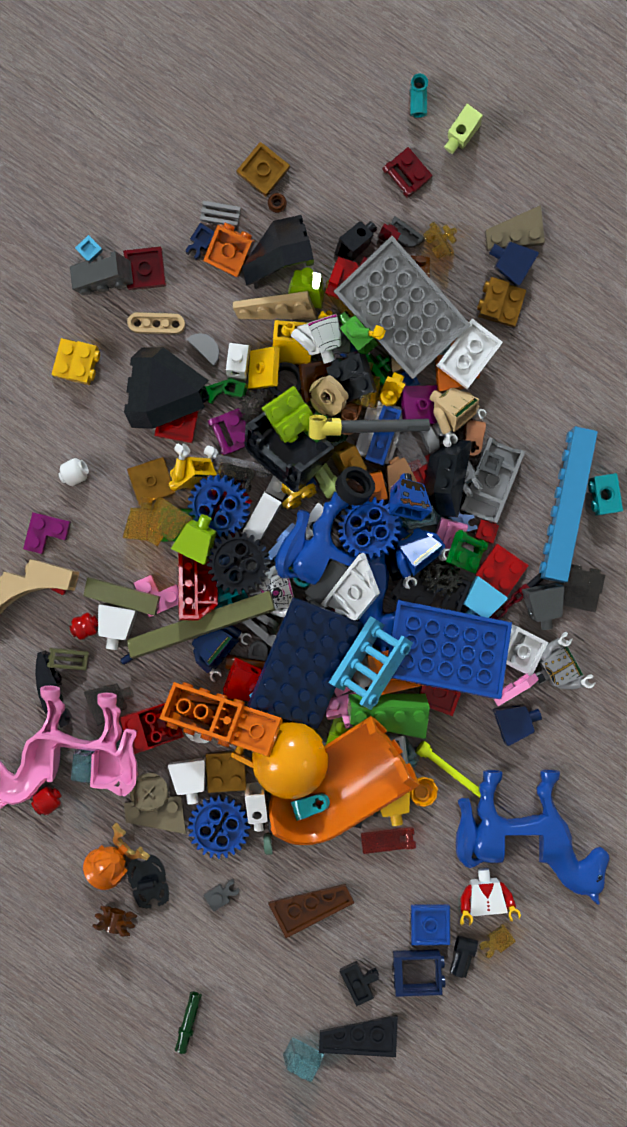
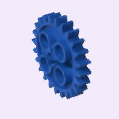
[188,474,251,537]
[338,497,402,561]
[188,794,251,859]

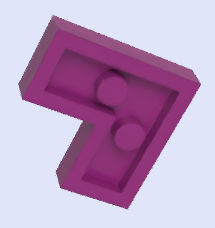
[23,512,71,554]

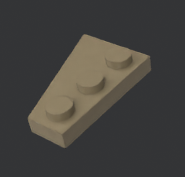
[485,205,545,251]

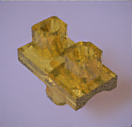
[423,222,457,259]

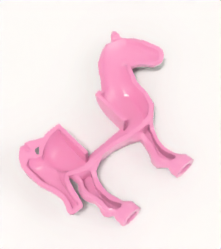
[0,685,138,809]

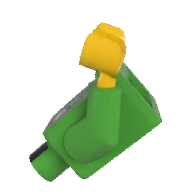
[338,311,386,355]

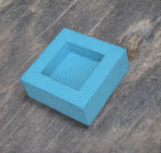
[75,235,103,263]

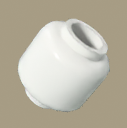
[59,458,89,486]

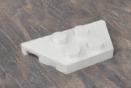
[321,553,380,621]

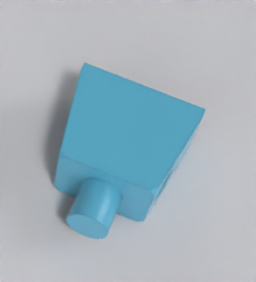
[463,576,508,618]

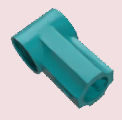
[409,73,428,118]

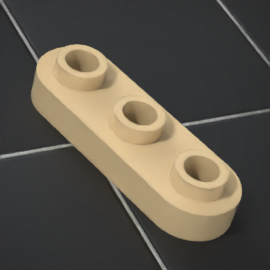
[127,313,185,334]

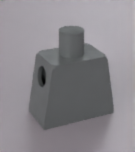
[522,582,564,630]

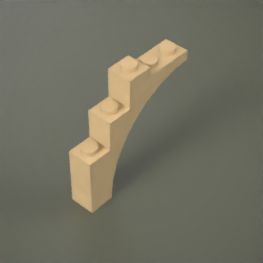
[0,559,80,614]

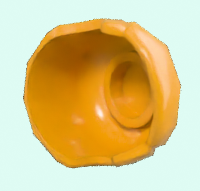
[410,777,438,807]

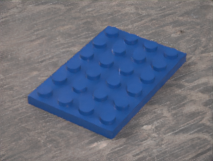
[387,600,512,700]

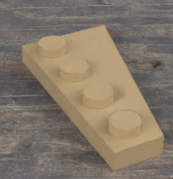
[233,291,317,320]

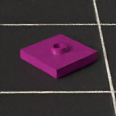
[400,385,437,425]

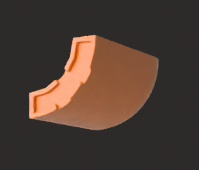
[269,716,420,845]

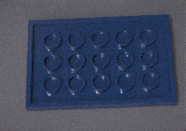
[248,597,363,729]

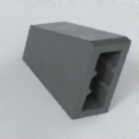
[305,560,348,604]

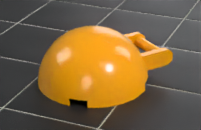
[231,721,328,799]

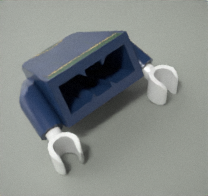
[192,625,252,682]

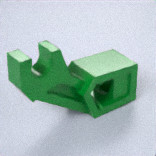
[205,378,248,404]

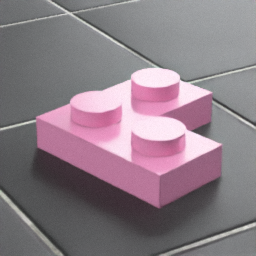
[134,575,178,618]

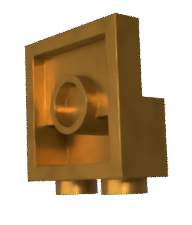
[477,277,526,328]

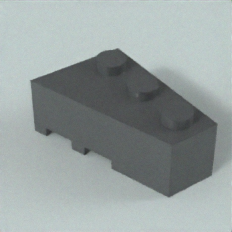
[70,251,133,295]

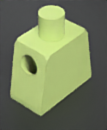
[444,104,483,154]

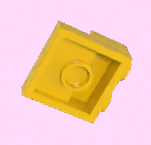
[51,338,101,385]

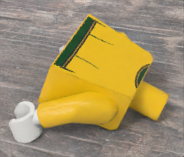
[169,443,219,491]

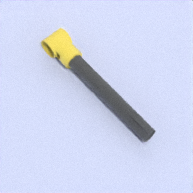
[309,415,430,440]

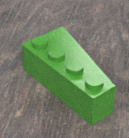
[347,694,430,739]

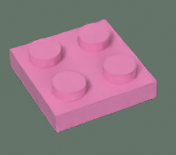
[494,673,539,706]

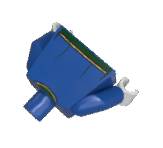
[395,528,450,589]

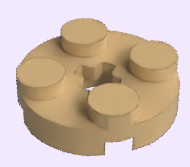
[309,375,348,416]

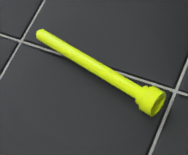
[415,741,481,798]

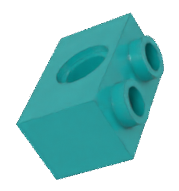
[588,473,623,516]

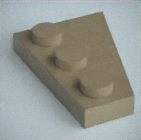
[124,795,187,834]

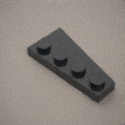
[319,1015,398,1057]

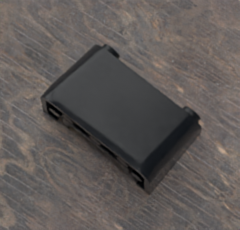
[244,412,335,492]

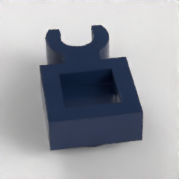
[186,223,214,260]

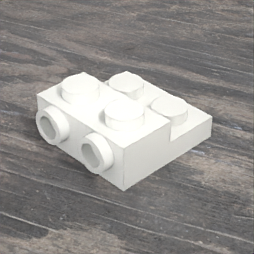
[506,625,549,676]

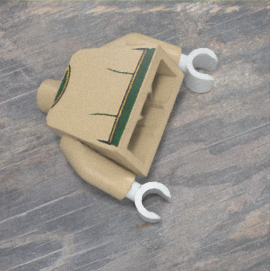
[430,388,486,447]

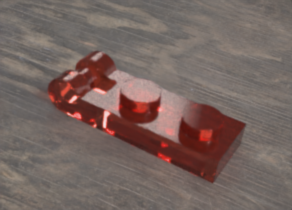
[361,827,416,854]

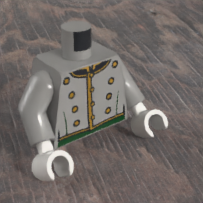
[536,632,596,690]

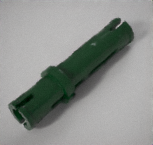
[175,991,202,1054]

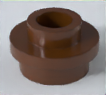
[268,193,287,213]

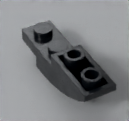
[35,650,72,728]

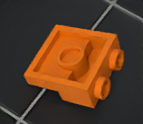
[203,222,255,277]

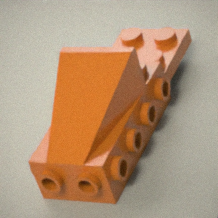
[159,682,283,757]

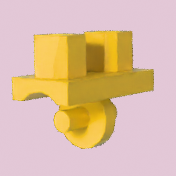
[378,372,405,406]

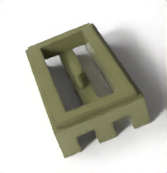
[47,648,89,671]

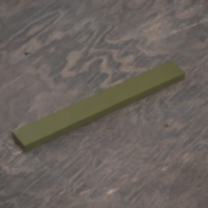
[127,591,276,659]

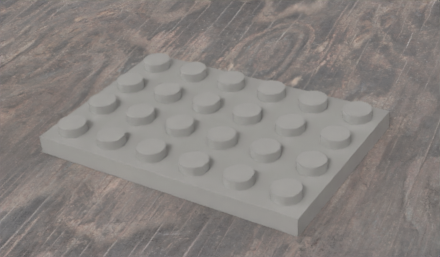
[333,236,471,379]

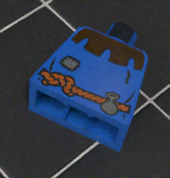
[389,473,432,521]

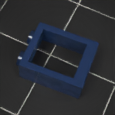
[393,949,445,997]

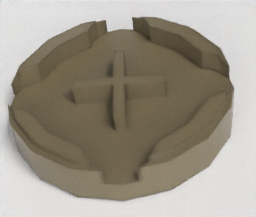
[130,773,169,813]

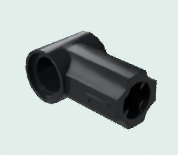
[449,935,478,978]

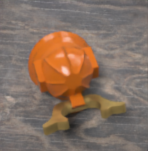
[83,823,150,890]

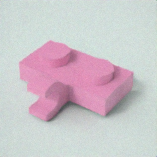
[326,692,356,729]

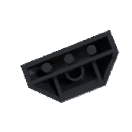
[424,440,472,518]

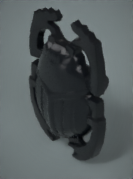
[127,854,169,909]

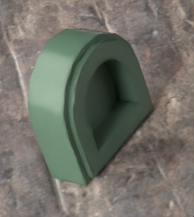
[264,833,273,855]

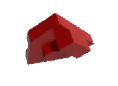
[325,256,358,299]

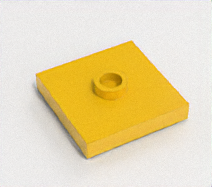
[248,346,280,390]

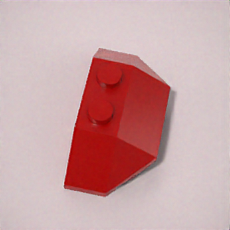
[178,552,218,620]

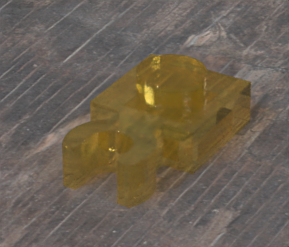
[479,924,516,958]

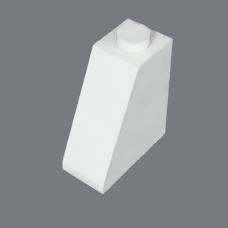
[242,492,282,542]

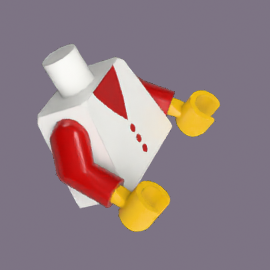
[460,868,521,926]

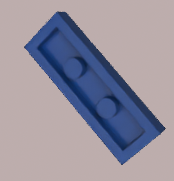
[365,405,402,466]

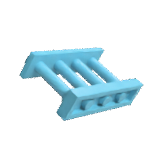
[329,616,413,710]

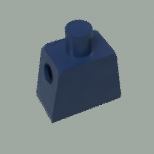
[489,242,539,287]
[493,704,542,746]

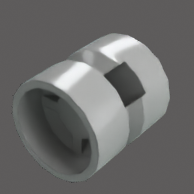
[420,422,453,453]

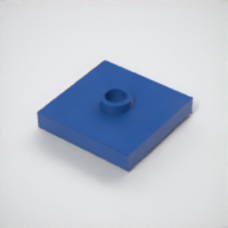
[411,904,450,945]

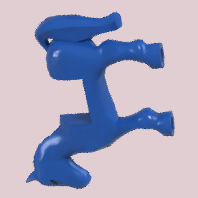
[275,492,404,652]
[456,770,610,905]

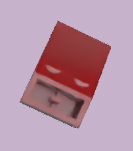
[119,702,184,754]

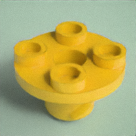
[281,483,317,510]

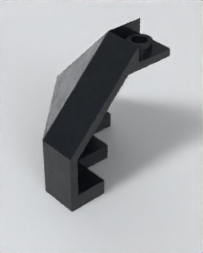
[242,215,314,289]
[124,347,209,429]

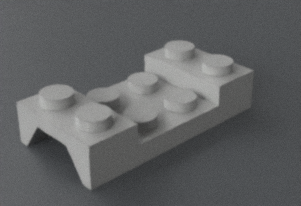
[460,437,526,524]

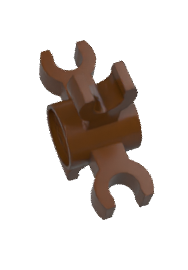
[92,906,137,937]

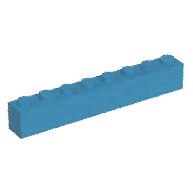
[539,426,598,583]

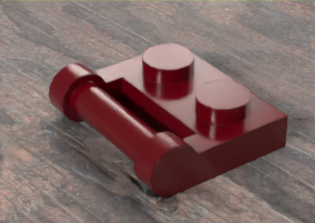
[382,147,433,198]

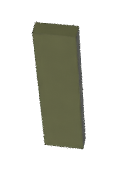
[83,577,161,616]

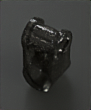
[217,463,255,493]

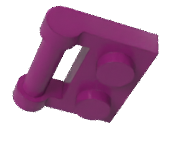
[207,408,246,456]

